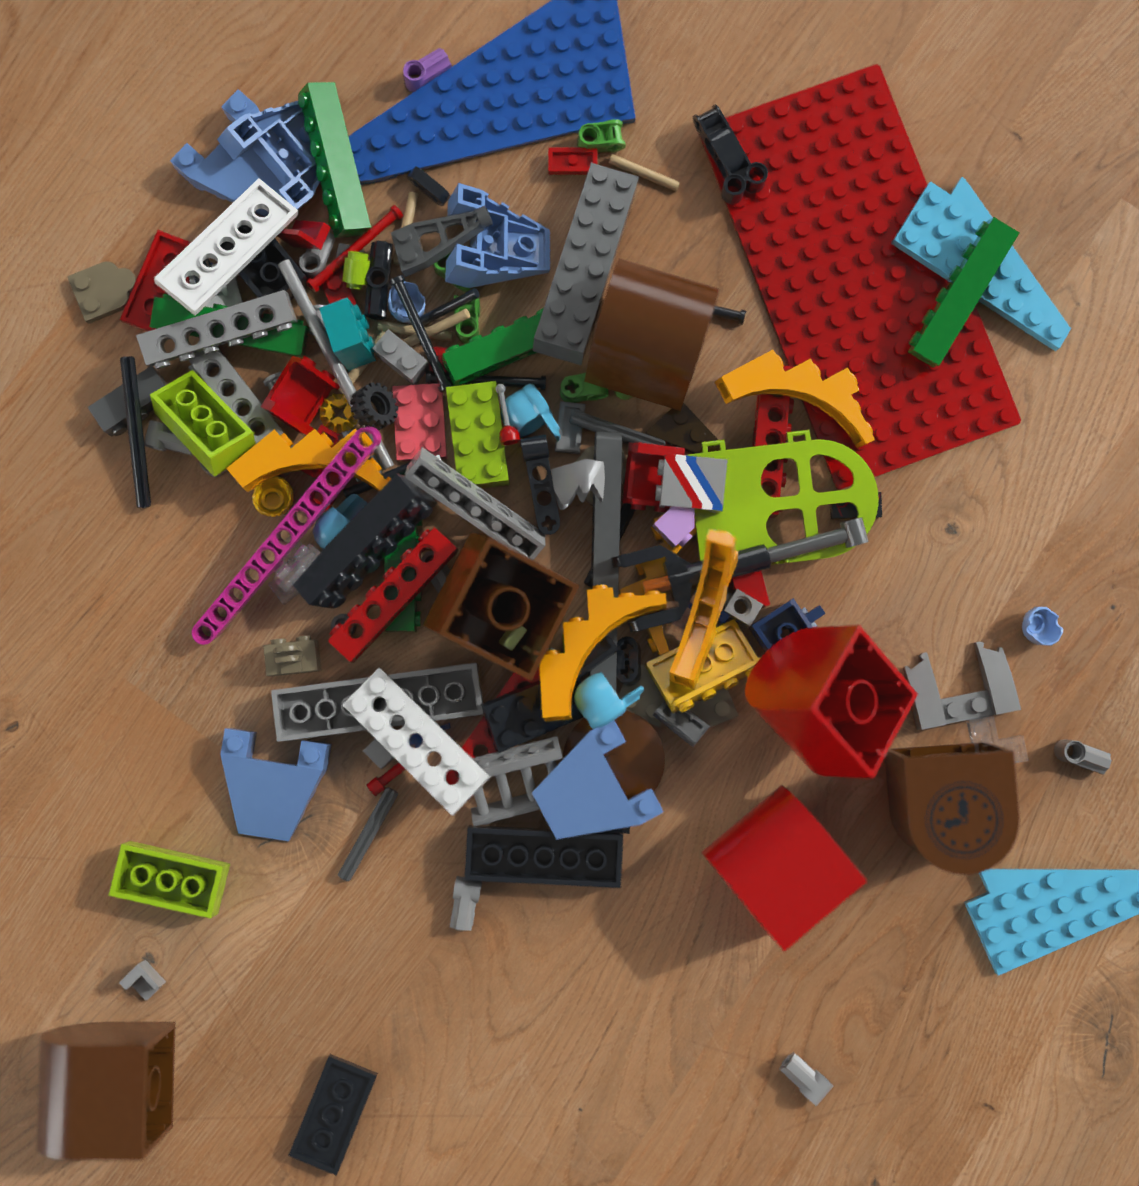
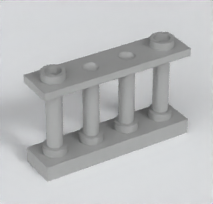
[458,736,563,826]

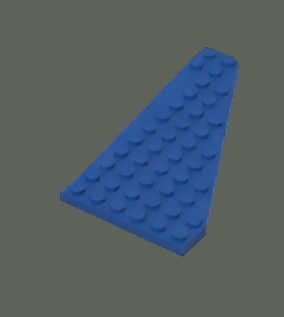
[349,0,636,185]

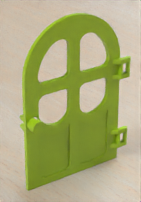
[687,430,879,565]

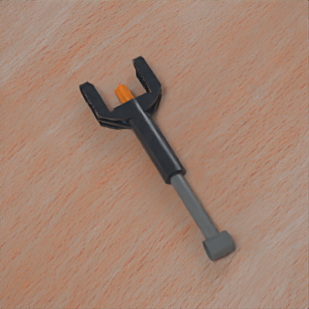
[611,517,869,633]

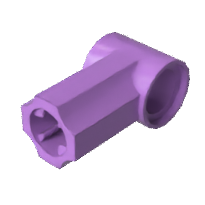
[403,48,452,92]

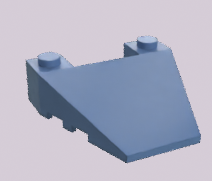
[170,89,283,217]
[217,101,320,210]
[445,183,550,288]
[532,720,664,839]
[220,728,332,841]

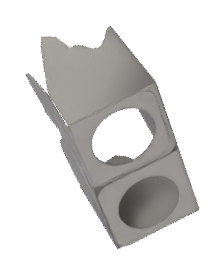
[551,459,605,510]

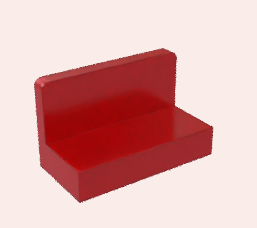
[277,220,331,250]

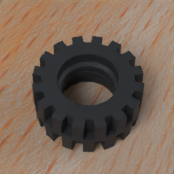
[350,382,398,431]

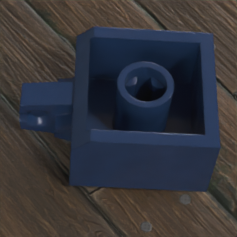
[748,598,826,652]

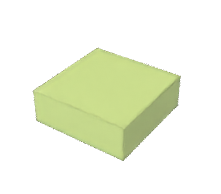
[499,626,527,651]

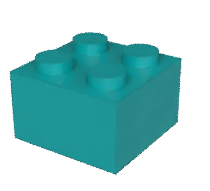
[319,297,376,371]

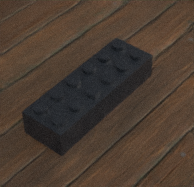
[291,473,438,609]
[464,825,623,888]

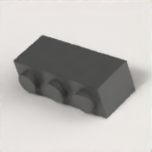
[88,366,167,437]

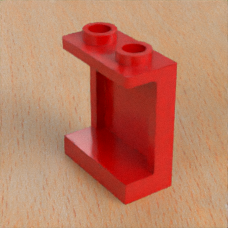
[260,356,340,436]
[622,442,685,513]

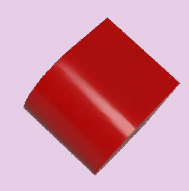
[745,625,918,779]
[701,785,868,952]

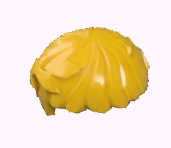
[252,477,294,517]

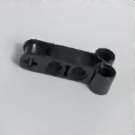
[693,104,768,204]
[520,434,560,534]

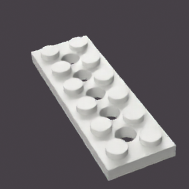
[154,179,298,316]
[343,668,490,815]

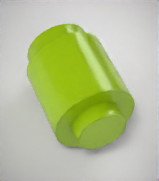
[342,251,370,289]

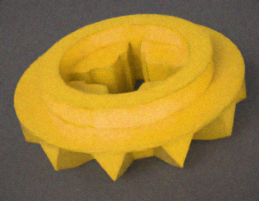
[320,393,358,433]

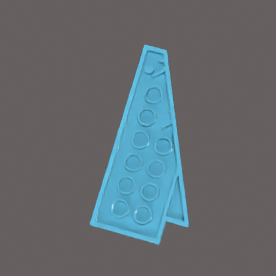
[891,177,1071,351]
[964,868,1139,976]

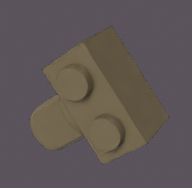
[263,636,322,677]

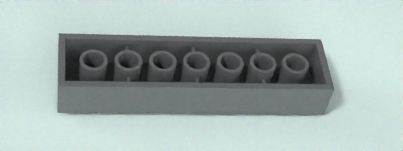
[533,163,639,365]

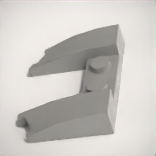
[903,642,1021,730]

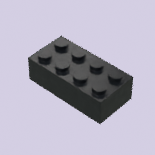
[204,225,308,315]

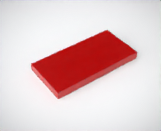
[120,230,191,332]

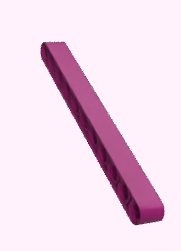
[192,426,381,645]

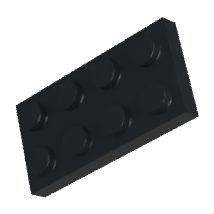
[481,679,583,753]
[288,1054,378,1176]

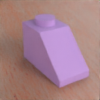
[652,507,694,548]

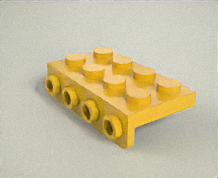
[645,619,761,713]

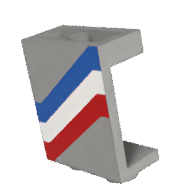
[655,454,727,513]

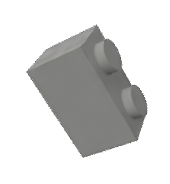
[372,329,429,385]

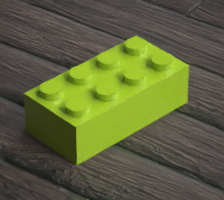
[150,370,255,477]
[446,381,510,489]
[109,841,230,919]

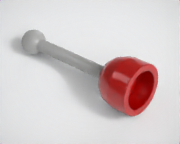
[495,384,521,446]

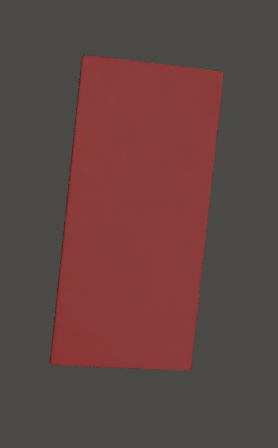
[699,64,1021,490]

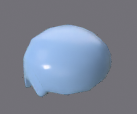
[388,281,426,323]
[1022,607,1063,646]

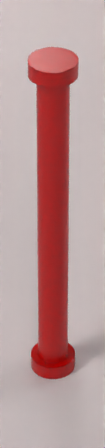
[306,205,403,293]

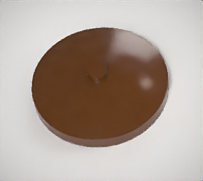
[563,710,665,799]

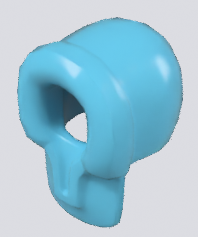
[500,383,561,441]
[313,494,368,549]
[574,672,644,729]

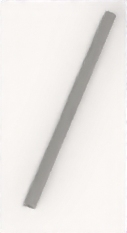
[278,259,394,470]

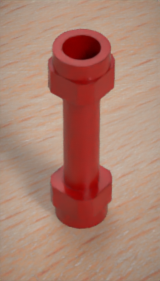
[366,746,416,797]

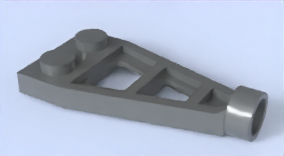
[391,205,493,277]

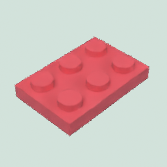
[392,383,447,462]

